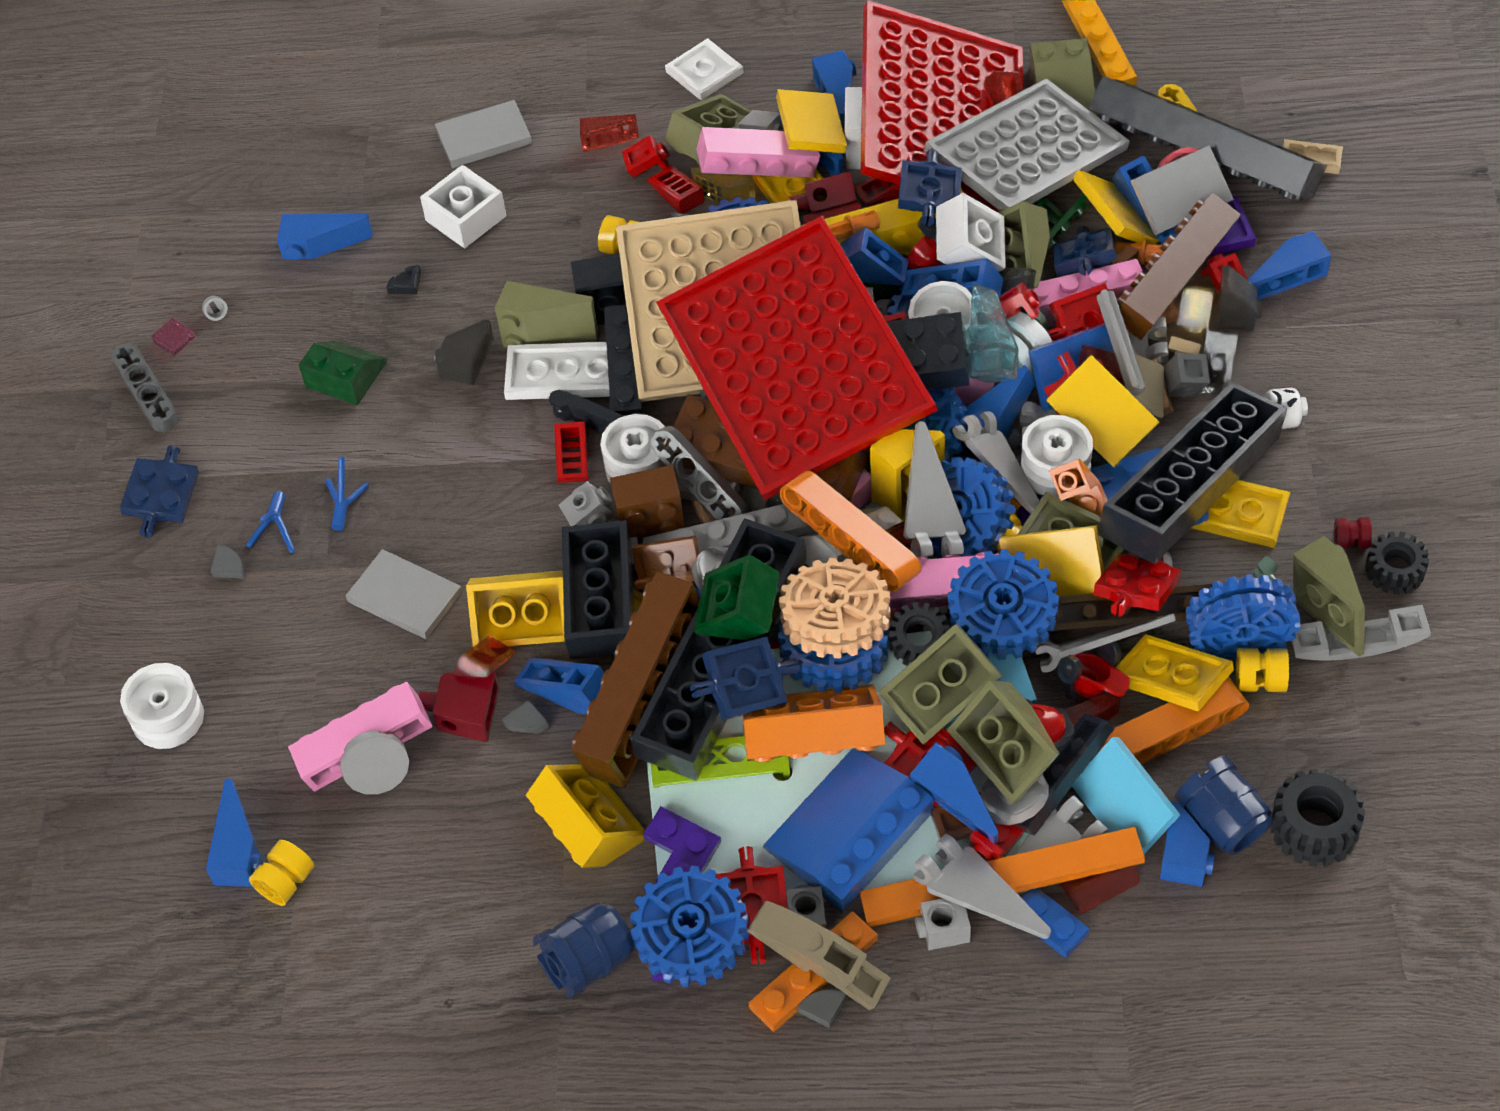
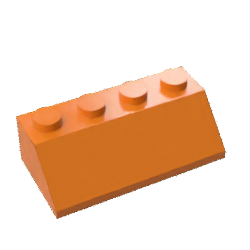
[741,685,885,762]

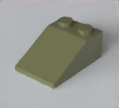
[1029,38,1097,116]
[664,94,751,165]
[998,201,1050,296]
[495,281,599,348]
[1018,492,1129,571]
[1292,536,1365,656]
[878,624,1004,745]
[947,680,1059,804]

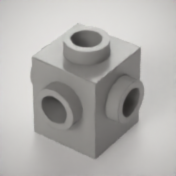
[559,481,616,526]

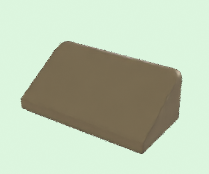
[1133,354,1164,420]

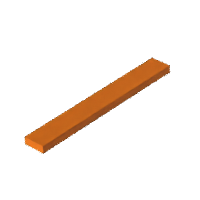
[859,827,1145,927]

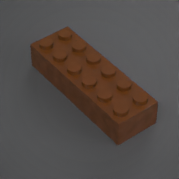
[665,394,868,502]
[571,571,700,788]

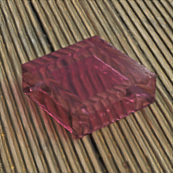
[151,318,195,356]

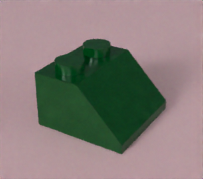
[299,341,387,405]
[694,554,779,640]

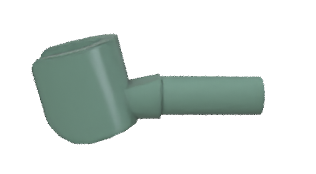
[1254,556,1278,581]

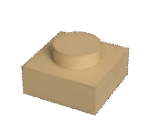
[1168,336,1205,356]

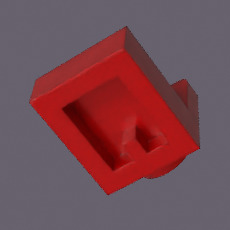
[622,135,670,178]
[1200,253,1248,299]
[989,282,1041,321]
[969,822,1023,861]

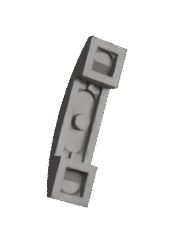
[1291,605,1431,661]

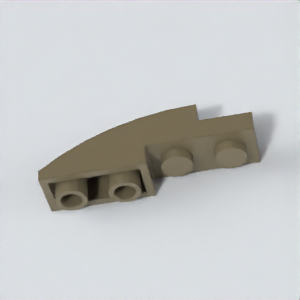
[747,900,891,1010]

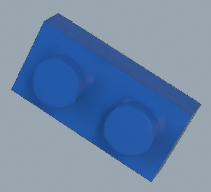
[1022,888,1089,959]

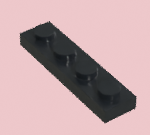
[604,305,642,416]
[1014,713,1114,836]

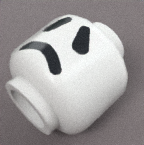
[1264,387,1308,429]

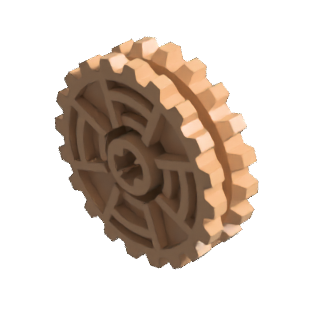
[779,558,890,658]

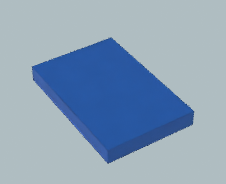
[1028,323,1124,411]

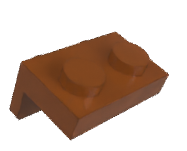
[631,536,700,590]

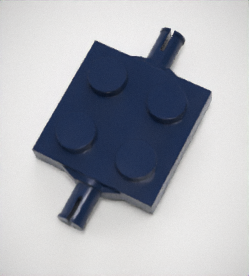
[898,149,962,226]
[1054,226,1116,277]
[120,445,199,538]
[690,637,800,721]

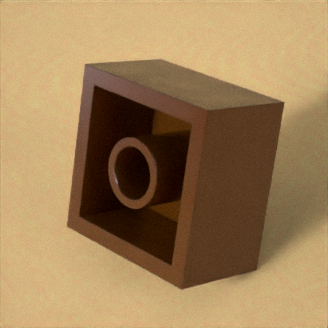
[610,465,685,543]

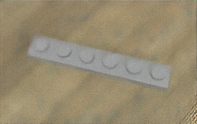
[643,504,816,553]

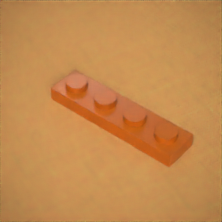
[748,911,878,1032]

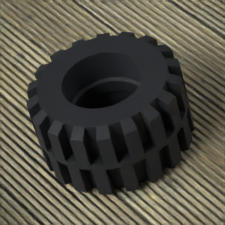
[1270,769,1365,867]

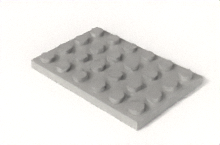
[924,79,1129,211]

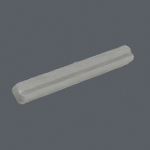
[1097,289,1146,396]

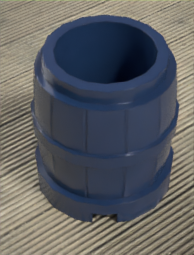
[1175,755,1273,856]
[533,902,634,998]

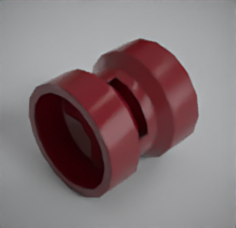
[1333,517,1372,550]

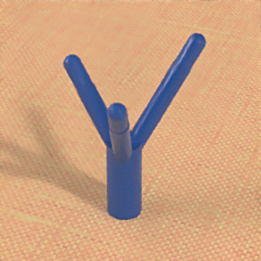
[325,456,369,531]
[246,491,295,553]

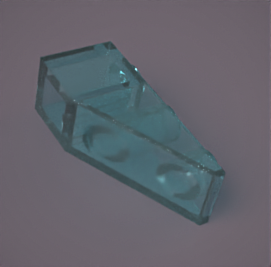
[968,284,1019,383]

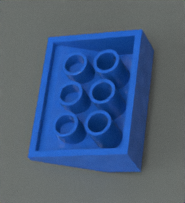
[763,748,934,913]

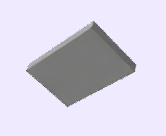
[435,100,532,168]
[1131,145,1234,235]
[346,549,462,640]

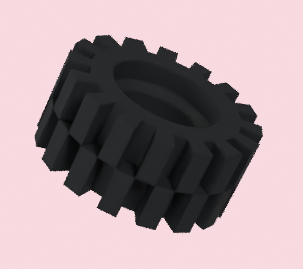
[1365,531,1429,595]
[888,602,950,666]

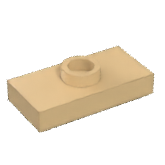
[1283,139,1343,174]

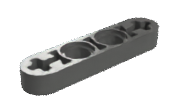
[111,343,178,432]
[651,426,748,520]

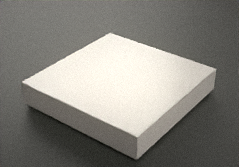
[665,38,744,101]

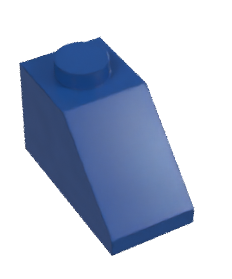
[840,227,909,286]
[1160,801,1215,887]

